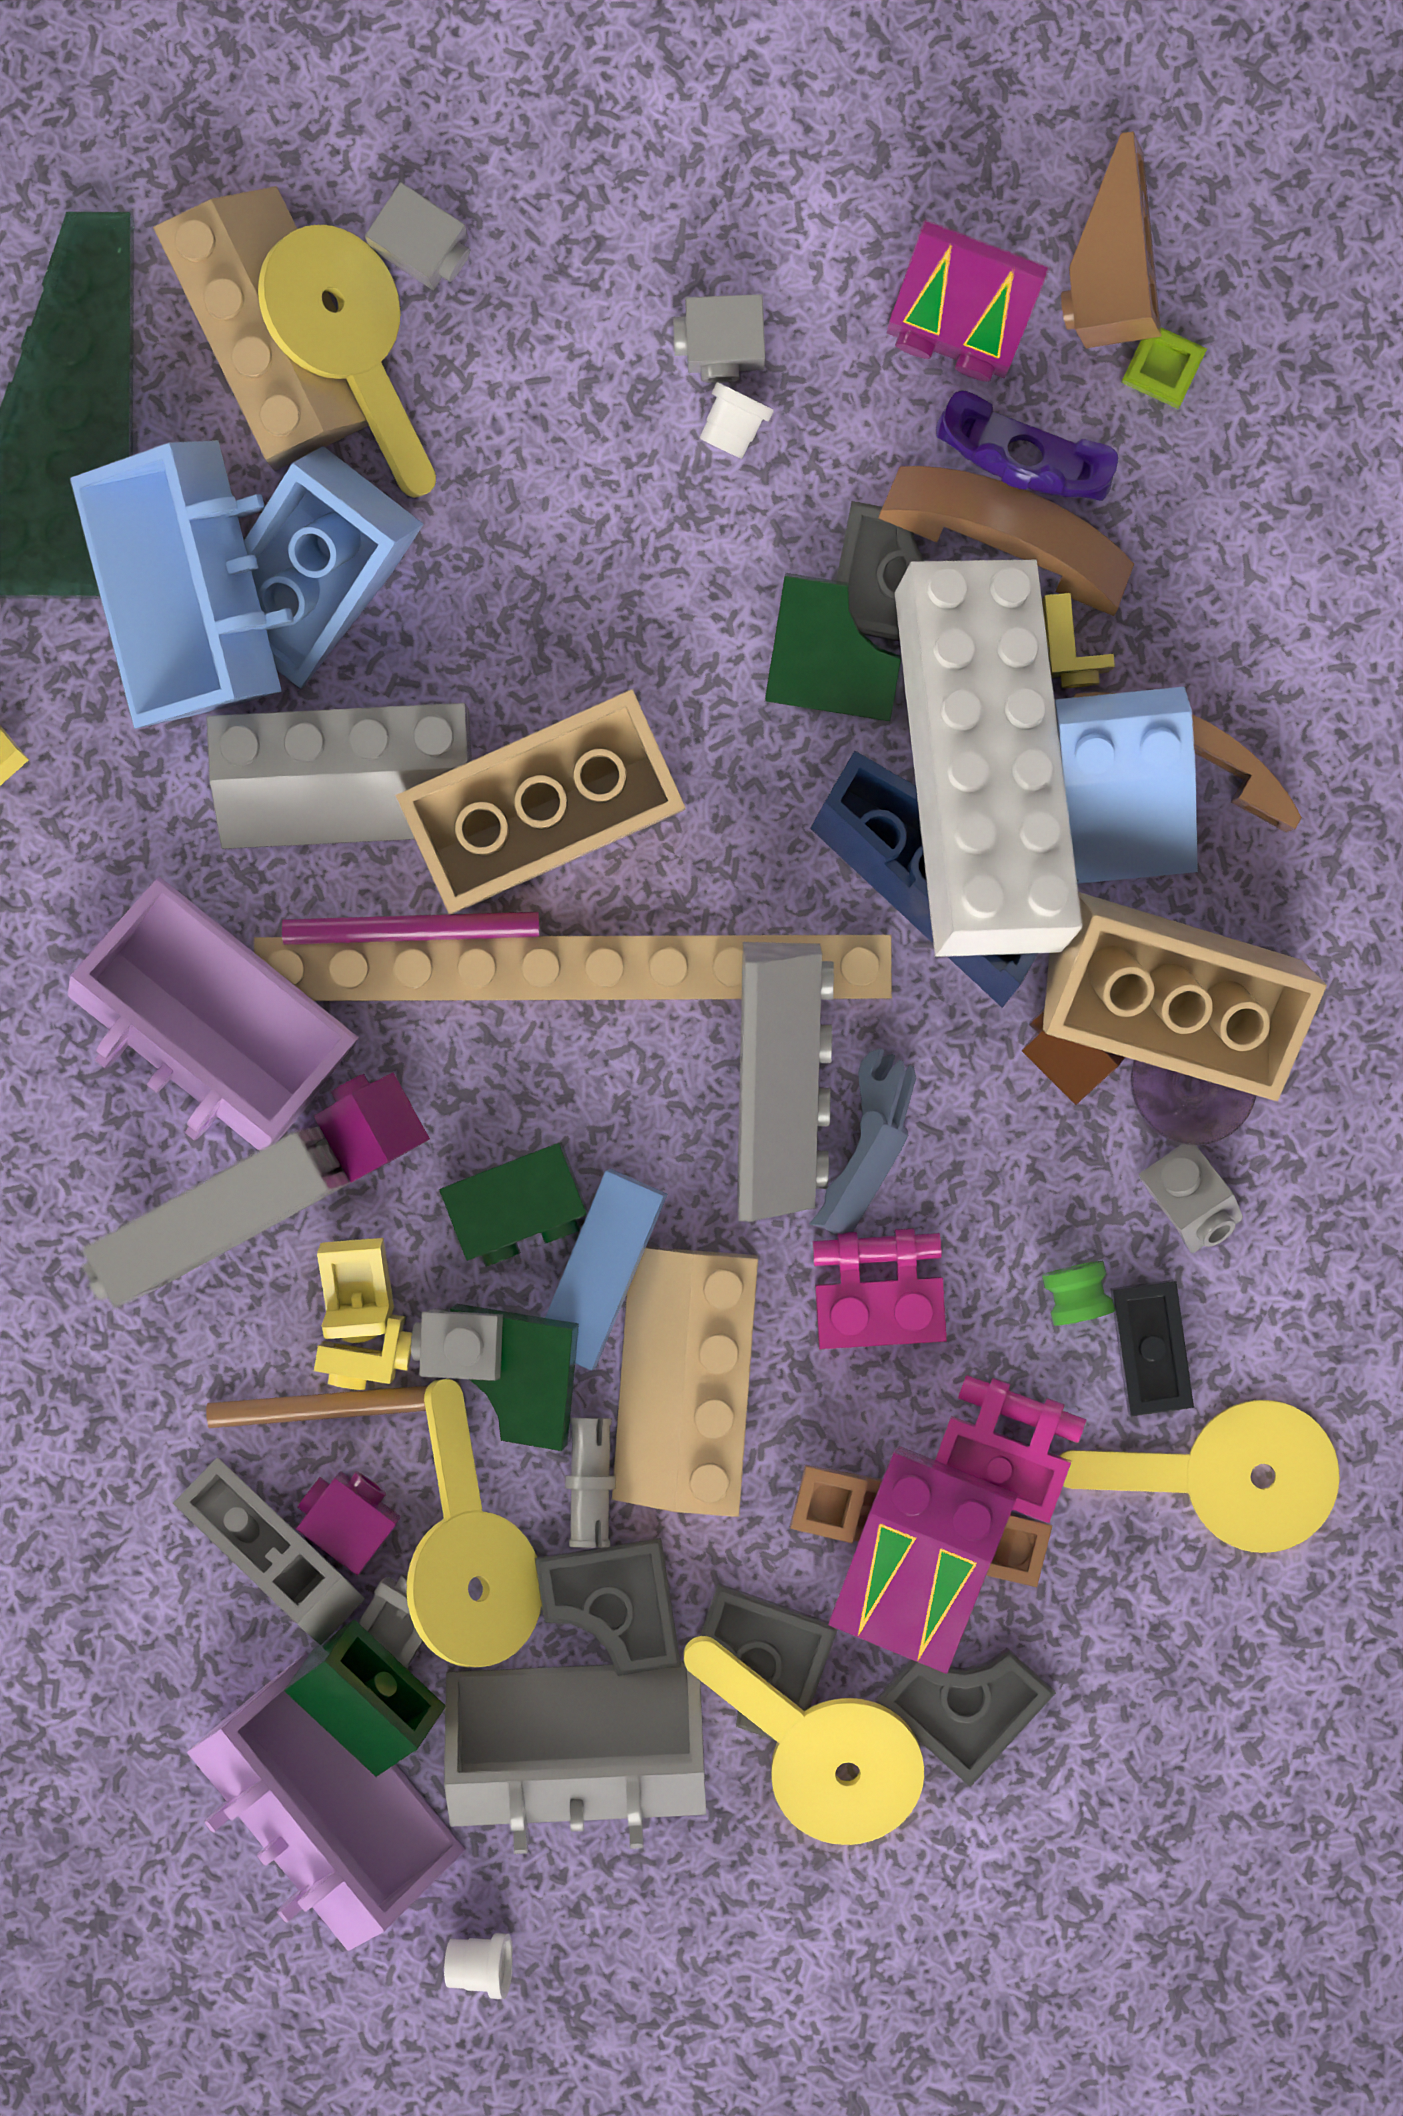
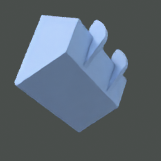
[70,440,294,729]

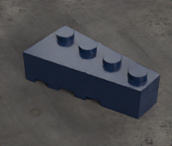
[810,751,1078,1008]

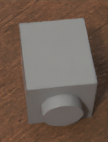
[365,182,471,291]

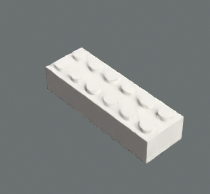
[895,560,1082,957]

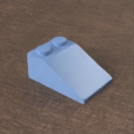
[244,446,424,689]
[1055,687,1198,884]

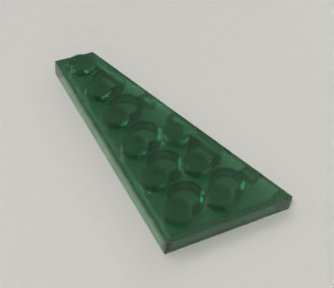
[0,212,134,599]

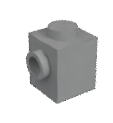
[673,294,765,383]

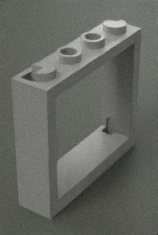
[82,1127,350,1308]

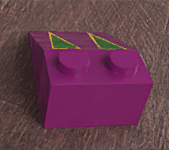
[886,220,1050,382]
[828,1446,1018,1674]

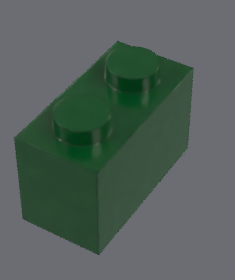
[439,1142,589,1267]
[284,1619,446,1777]

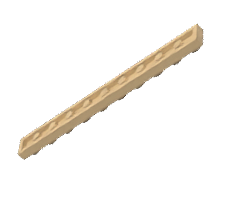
[254,935,892,1001]

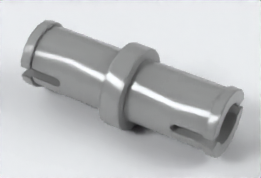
[565,1418,616,1548]

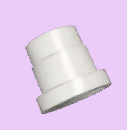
[699,382,774,459]
[444,1933,512,1999]

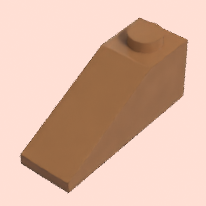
[1061,131,1161,349]

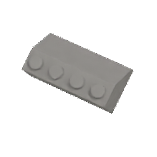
[206,703,472,849]
[737,942,834,1221]

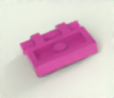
[813,1228,947,1349]
[935,1375,1087,1523]

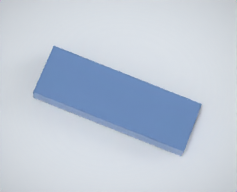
[545,1168,668,1371]

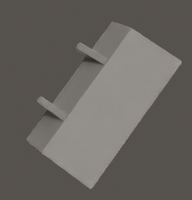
[444,1661,706,1854]

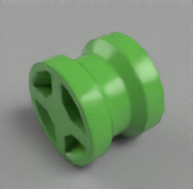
[1041,1261,1115,1326]

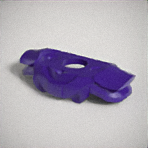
[936,390,1119,501]

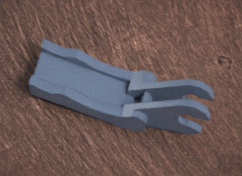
[809,1048,916,1235]

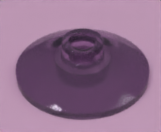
[1130,1060,1257,1146]

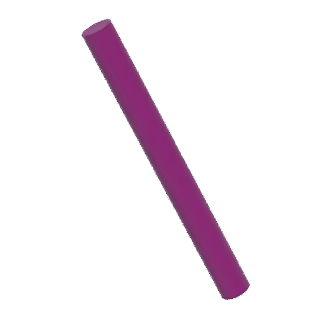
[282,911,540,945]

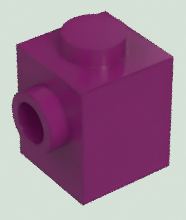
[314,1072,430,1183]
[296,1471,401,1576]

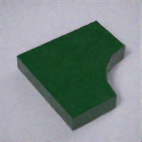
[765,573,901,722]
[450,1303,579,1451]

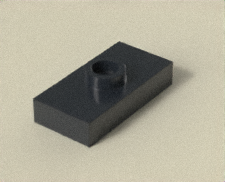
[1110,1280,1194,1417]

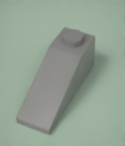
[173,1457,365,1646]

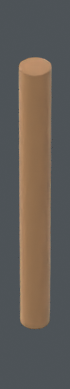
[206,1383,462,1428]

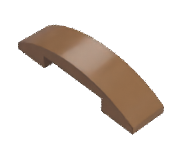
[878,466,1134,616]
[1072,692,1302,832]
[789,1465,1053,1588]

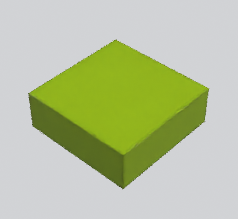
[1121,327,1207,409]

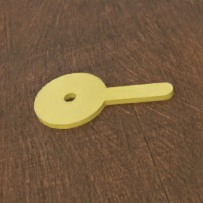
[258,225,436,498]
[407,1379,542,1667]
[1059,1400,1340,1553]
[684,1636,924,1845]

